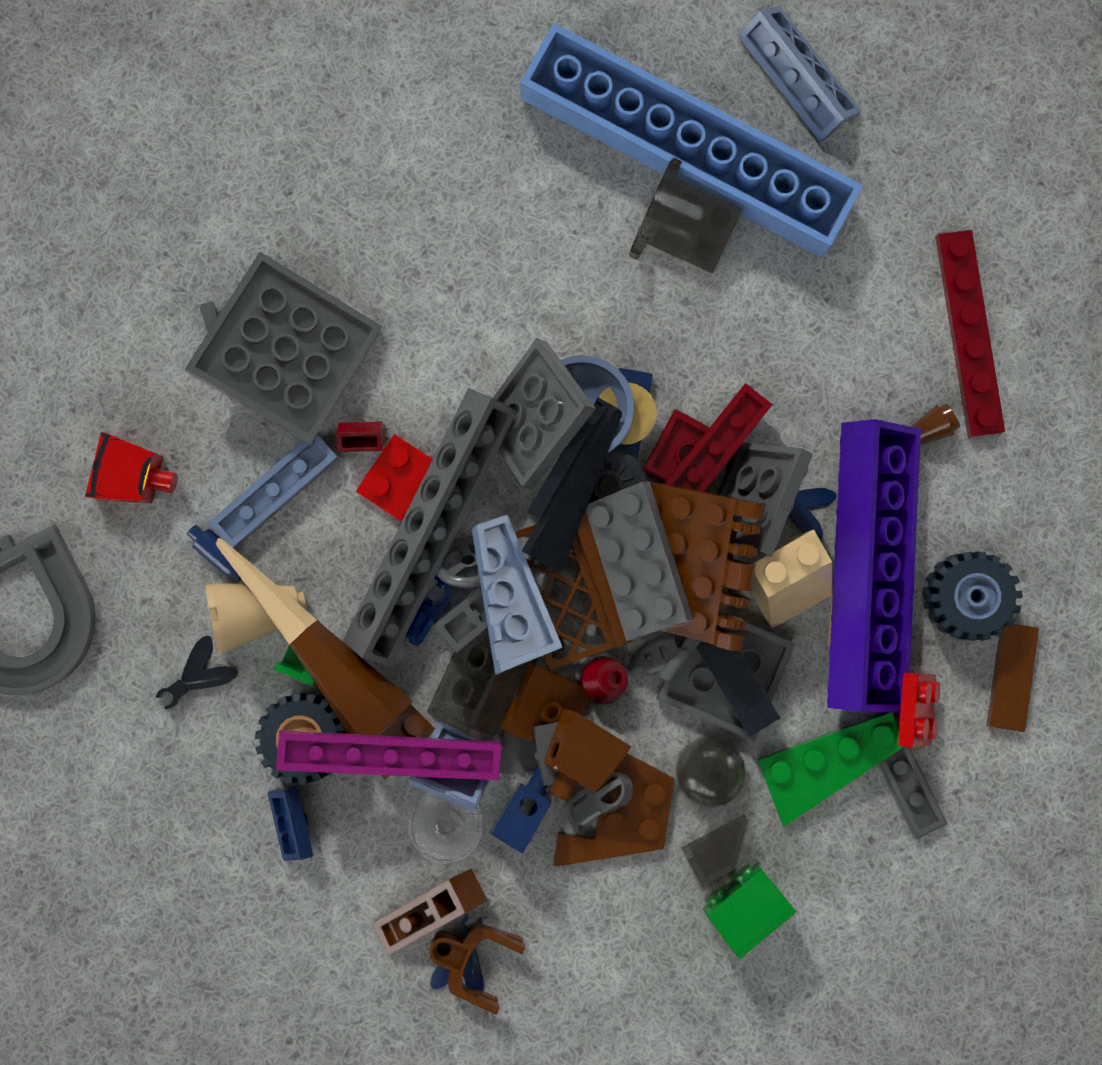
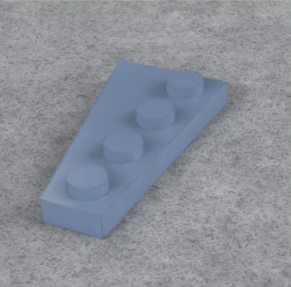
[472,515,562,675]

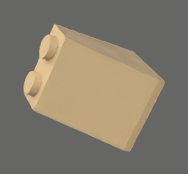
[749,530,832,629]

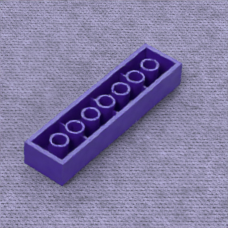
[827,419,921,712]

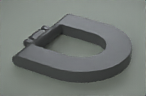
[0,525,96,695]

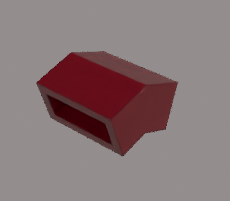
[336,421,385,452]

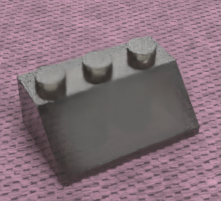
[427,627,538,742]

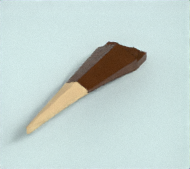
[216,538,435,779]

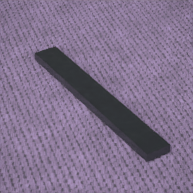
[604,484,781,737]

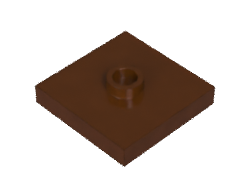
[501,663,589,744]

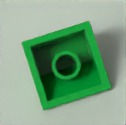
[703,863,797,960]

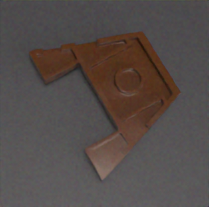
[553,753,675,866]

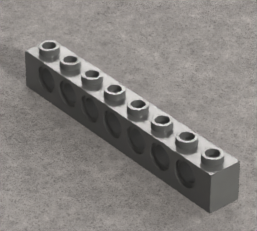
[343,388,517,667]

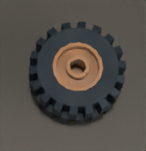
[255,692,347,785]

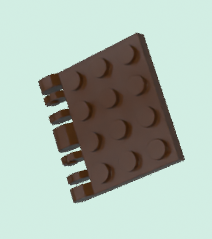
[639,481,766,651]

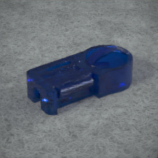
[405,575,452,646]

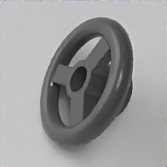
[436,537,481,588]

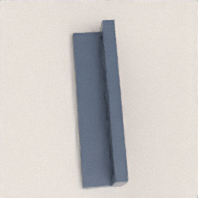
[738,6,862,142]

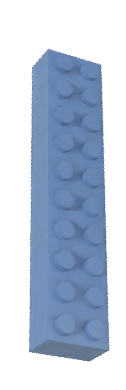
[520,23,863,258]

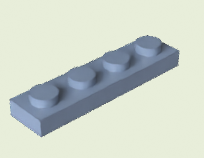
[208,434,339,549]

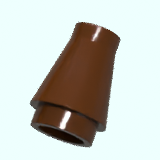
[911,404,960,445]

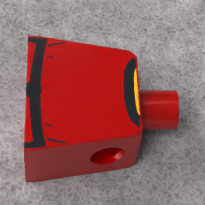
[85,432,178,504]

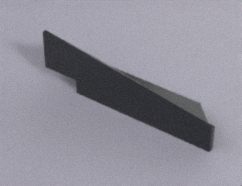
[522,397,622,572]

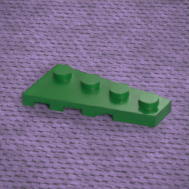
[757,712,903,827]

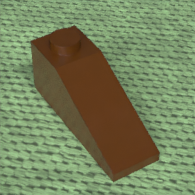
[373,868,488,956]

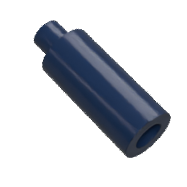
[187,525,241,584]

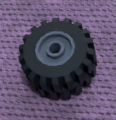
[923,551,1023,641]

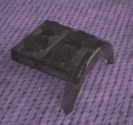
[629,158,743,274]

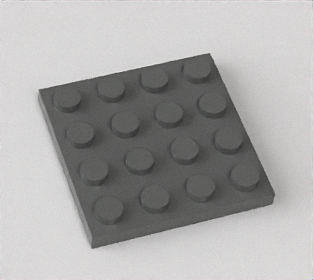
[185,252,382,445]

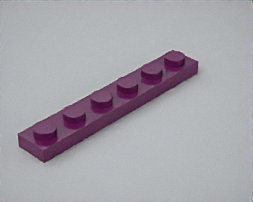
[276,730,502,780]

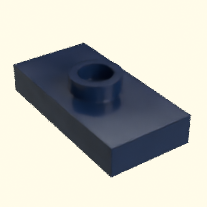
[268,786,314,861]

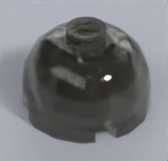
[675,736,746,808]

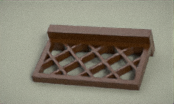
[515,513,631,671]

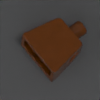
[544,708,631,803]

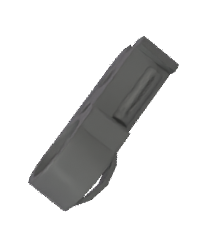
[563,771,633,831]

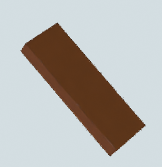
[986,624,1039,732]

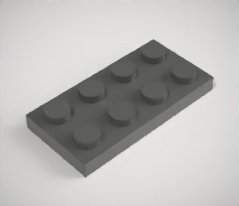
[585,481,693,641]

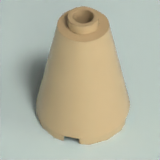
[205,583,307,653]

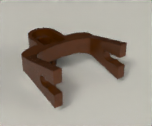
[429,923,525,1015]

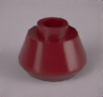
[582,656,628,704]

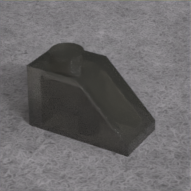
[681,814,749,892]

